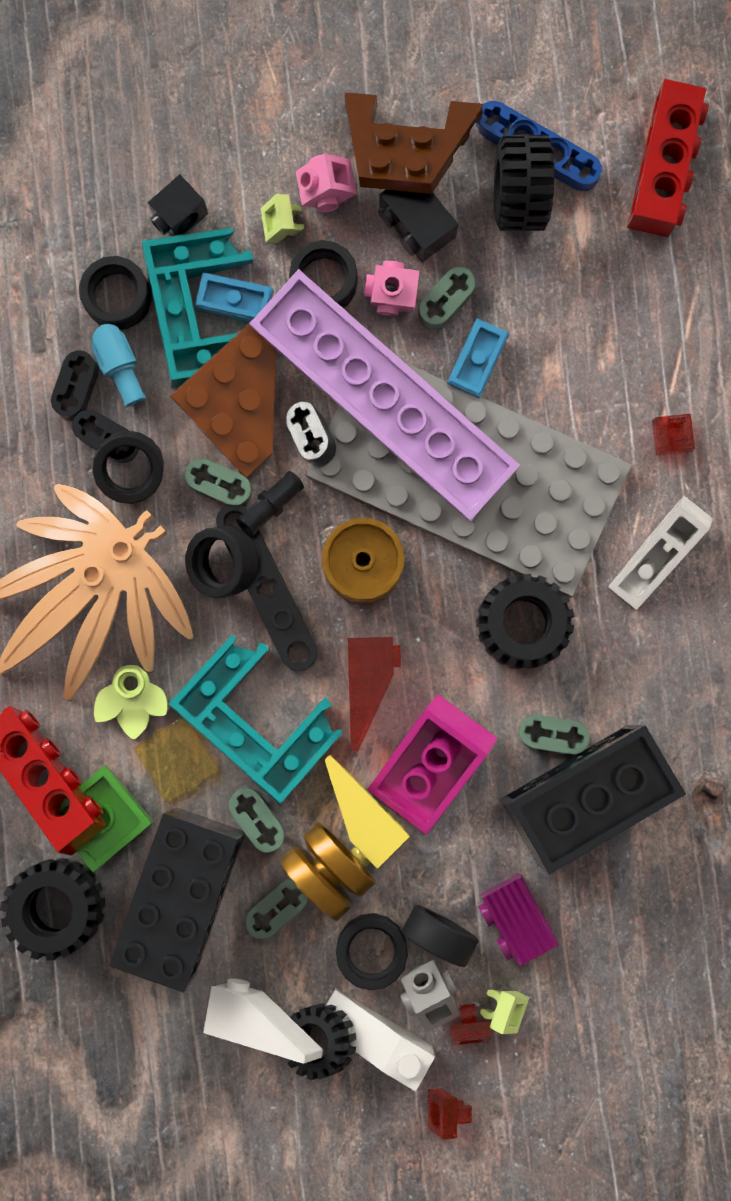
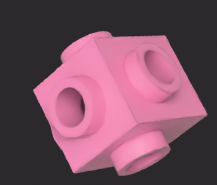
[296,153,357,213]
[364,261,420,316]

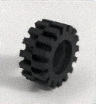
[287,1004,357,1080]

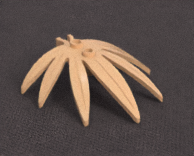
[0,484,194,700]

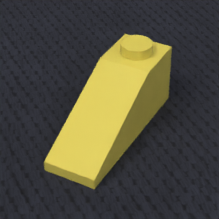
[325,754,410,869]

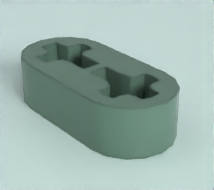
[419,267,476,330]
[185,458,252,506]
[518,715,589,754]
[229,787,285,853]
[246,878,308,939]

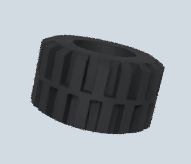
[494,135,554,231]
[476,574,574,669]
[0,858,105,961]

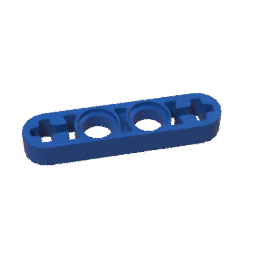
[476,101,602,191]

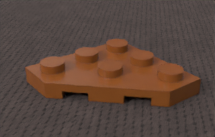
[170,324,276,477]

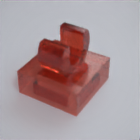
[652,414,695,456]
[450,1004,491,1046]
[428,1088,472,1140]

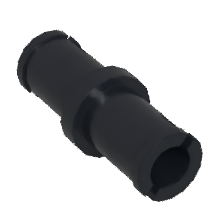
[236,471,304,536]

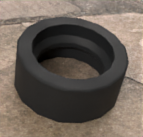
[289,240,358,308]
[79,256,151,330]
[92,430,164,504]
[185,526,258,598]
[402,905,479,967]
[336,913,408,990]

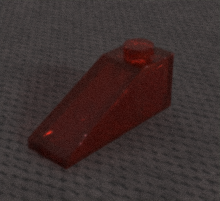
[348,637,401,751]

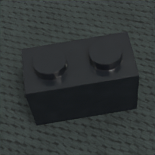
[378,190,458,263]

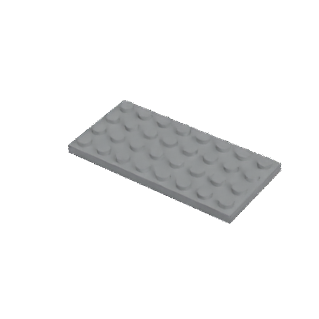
[306,362,631,598]

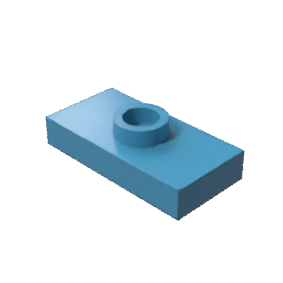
[194,272,274,322]
[447,318,510,399]

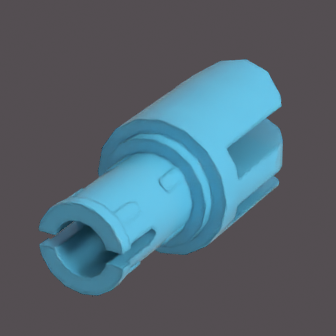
[91,324,146,407]

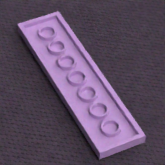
[249,269,520,522]

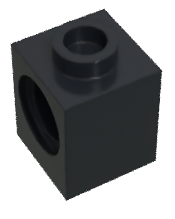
[147,174,208,236]

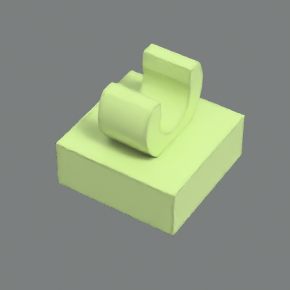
[261,194,304,243]
[480,990,530,1034]

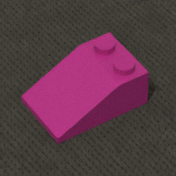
[367,694,498,835]

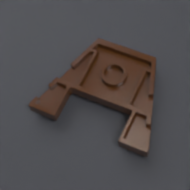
[344,93,483,194]

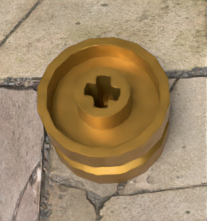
[322,518,404,604]
[279,822,376,921]

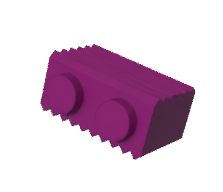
[478,873,559,967]

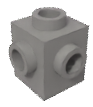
[400,960,461,1033]

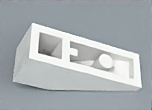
[608,496,713,610]
[203,978,323,1064]
[325,988,435,1091]

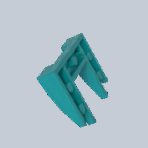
[142,228,253,388]
[168,635,342,805]

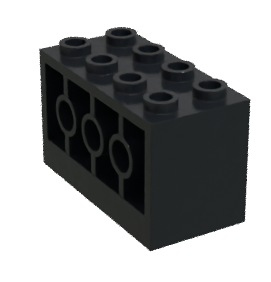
[500,725,686,875]
[109,807,245,993]

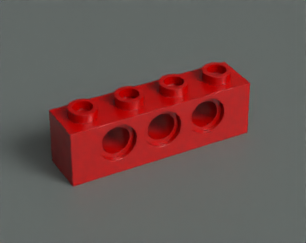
[627,79,709,237]
[0,706,107,856]

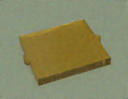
[133,718,219,803]

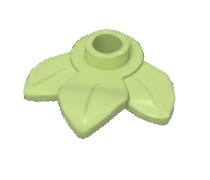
[94,665,168,739]

